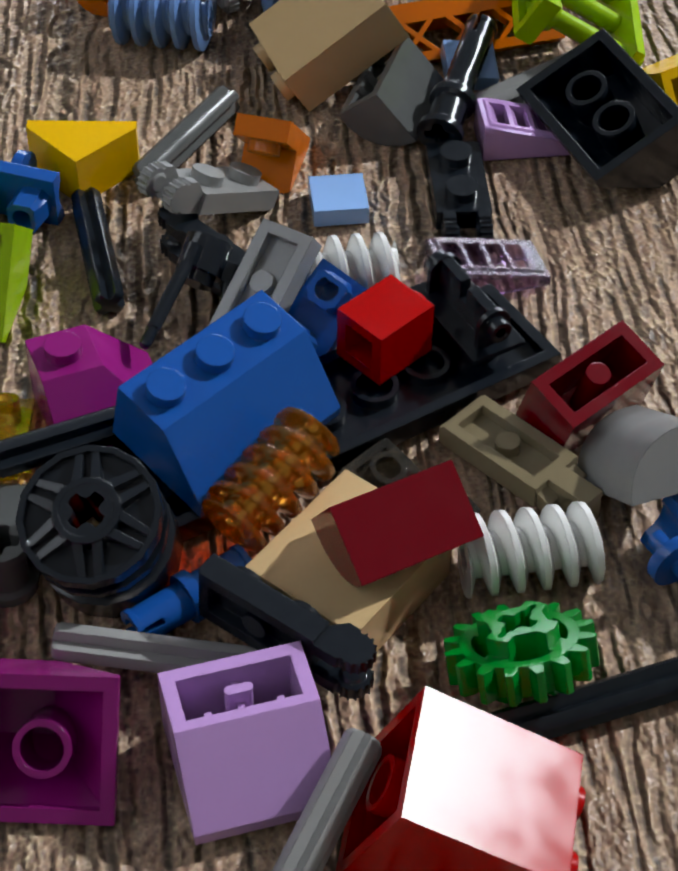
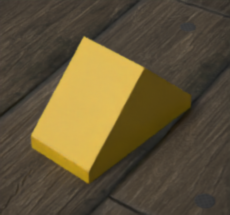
[26,120,140,198]

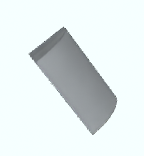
[577,405,678,506]

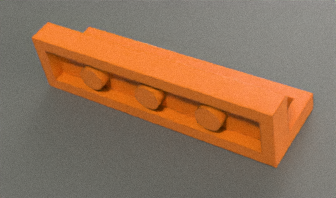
[388,0,565,63]

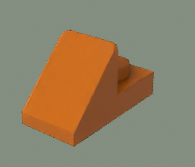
[233,112,310,194]

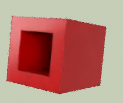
[337,274,435,386]

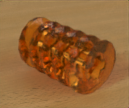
[201,407,340,555]

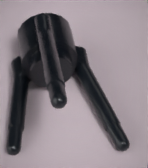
[139,231,239,350]

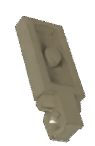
[439,395,603,520]

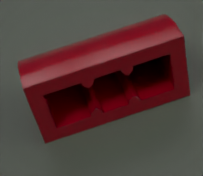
[311,459,484,587]

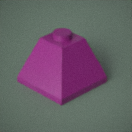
[25,324,153,446]
[0,658,120,826]

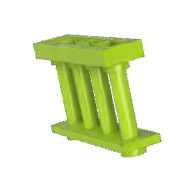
[512,0,645,67]

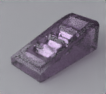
[424,237,551,294]

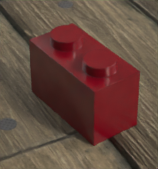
[516,320,665,452]

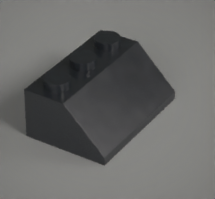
[516,28,678,188]

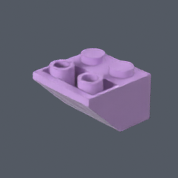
[157,641,331,845]

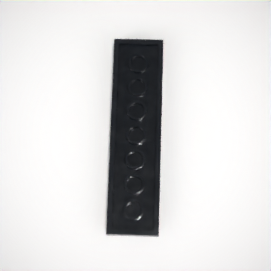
[96,283,561,542]

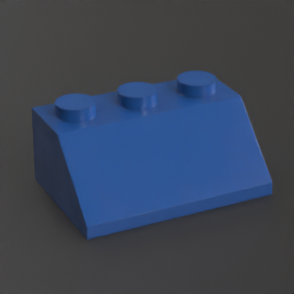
[113,290,341,518]

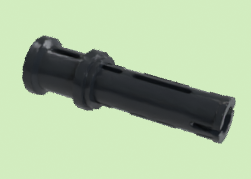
[417,14,498,146]

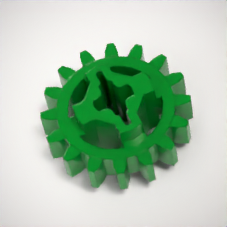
[443,601,600,707]

